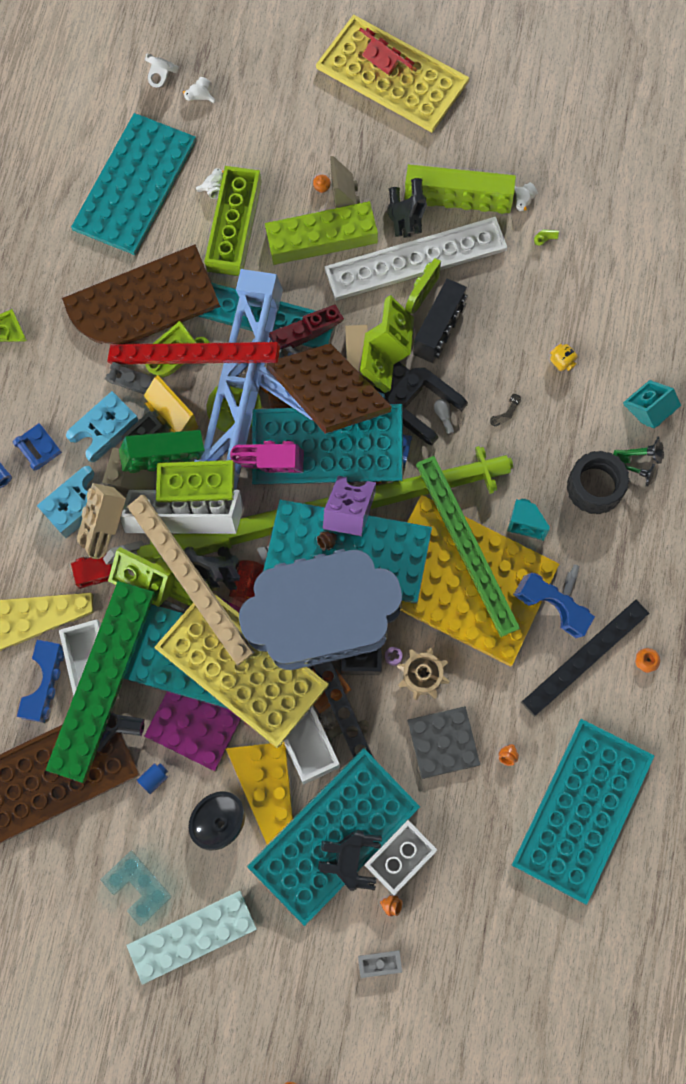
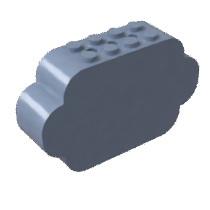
[239,549,402,670]

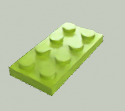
[156,460,235,503]

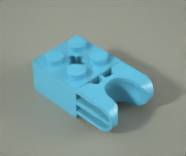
[66,391,139,462]
[37,466,94,538]

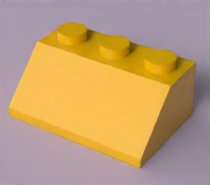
[144,375,199,432]

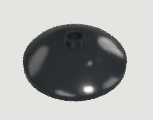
[188,791,246,851]

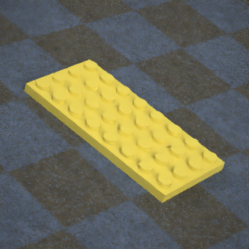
[316,14,469,133]
[154,593,329,749]

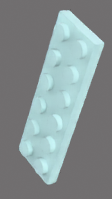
[126,891,257,985]

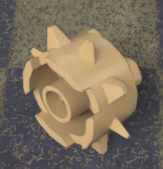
[397,648,450,700]

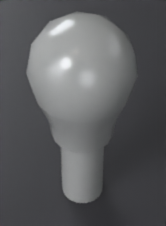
[434,399,454,435]

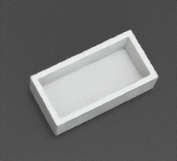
[59,620,119,699]
[284,706,340,785]

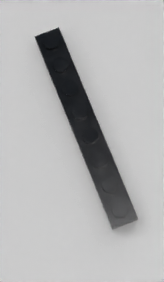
[521,599,650,717]

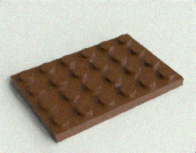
[267,343,392,434]

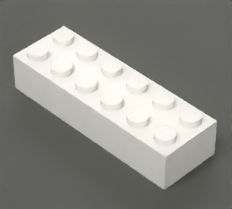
[120,490,244,534]

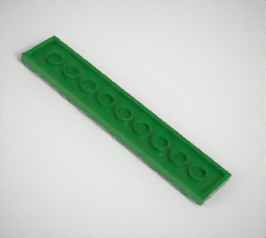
[46,581,156,784]

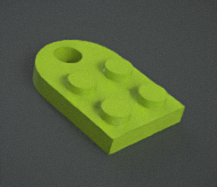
[405,258,441,314]
[145,321,196,377]

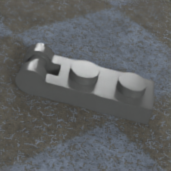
[105,362,155,394]

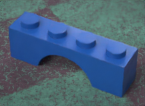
[513,573,595,638]
[17,640,65,723]

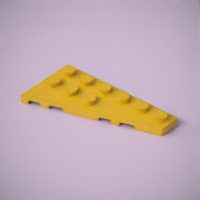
[226,742,293,844]

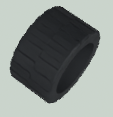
[567,451,630,514]

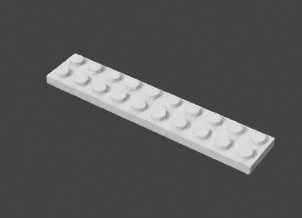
[325,217,507,301]

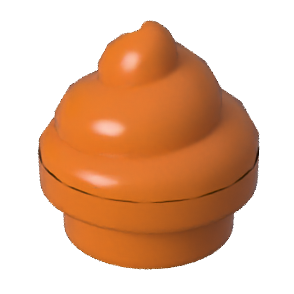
[313,175,331,193]
[499,744,519,766]
[380,895,402,917]

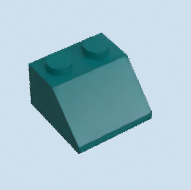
[623,380,681,429]
[507,499,550,541]

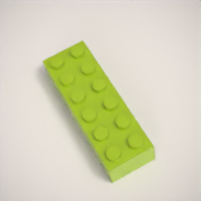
[405,164,516,214]
[204,166,262,276]
[265,201,378,265]

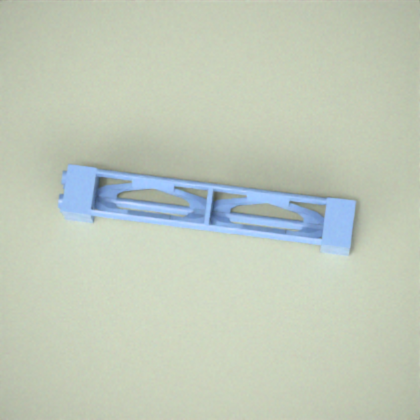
[194,269,283,490]

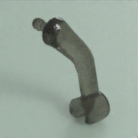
[490,394,521,427]

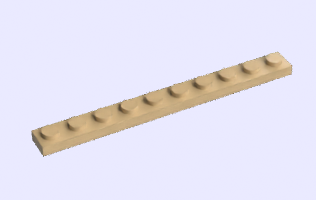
[127,495,255,665]

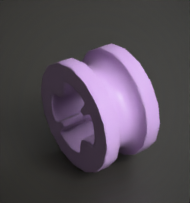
[385,647,402,666]

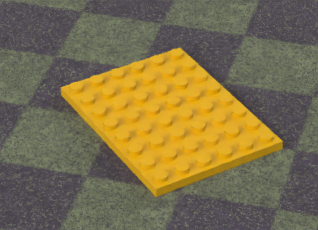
[401,495,559,667]

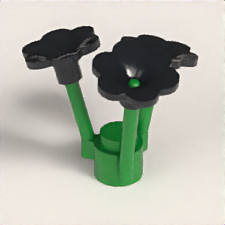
[613,436,664,487]

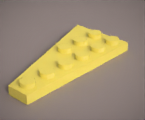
[0,593,93,651]

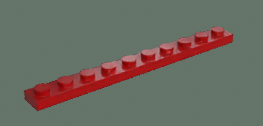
[107,342,280,364]

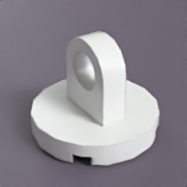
[145,53,179,88]

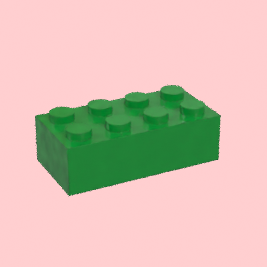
[119,430,205,473]

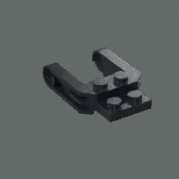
[374,362,468,446]

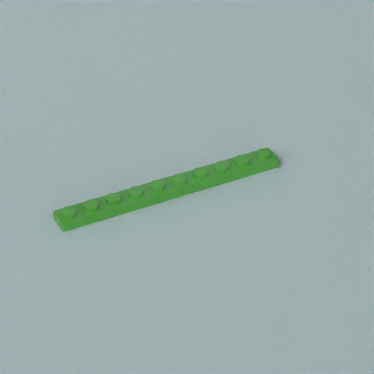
[416,456,520,637]

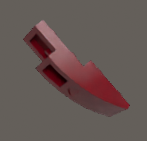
[269,304,344,350]

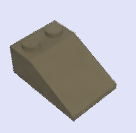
[330,156,360,208]
[102,447,157,494]

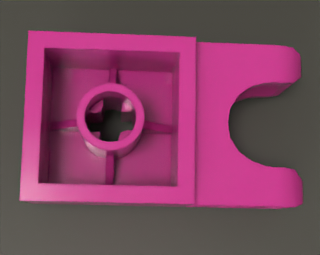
[230,441,304,473]

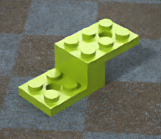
[360,295,414,393]
[108,547,212,607]

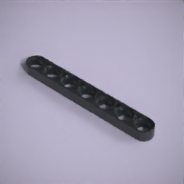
[313,661,375,759]

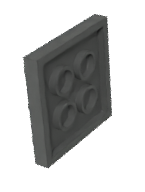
[407,706,480,779]

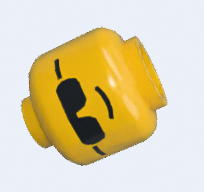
[550,344,578,371]

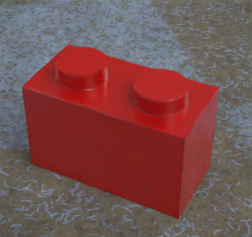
[71,553,113,589]

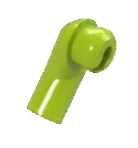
[534,229,559,246]

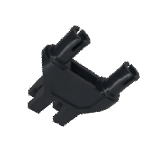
[387,178,427,238]
[183,546,240,591]
[318,830,382,891]

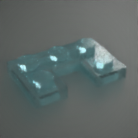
[100,851,172,926]

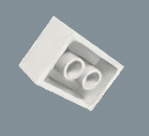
[365,820,437,895]

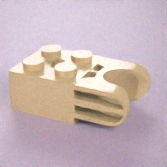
[77,483,126,559]

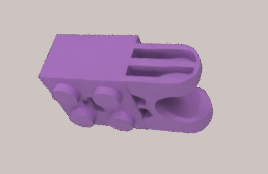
[323,475,376,536]

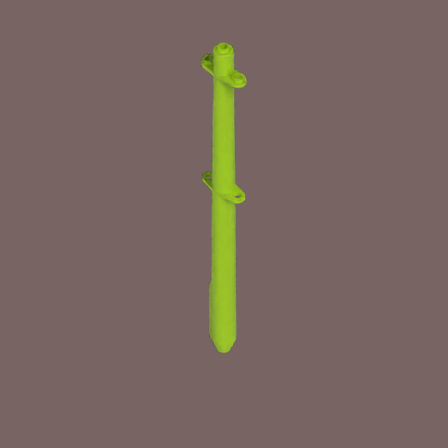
[137,446,513,563]

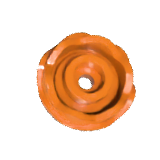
[635,648,660,673]

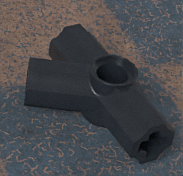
[97,713,145,752]

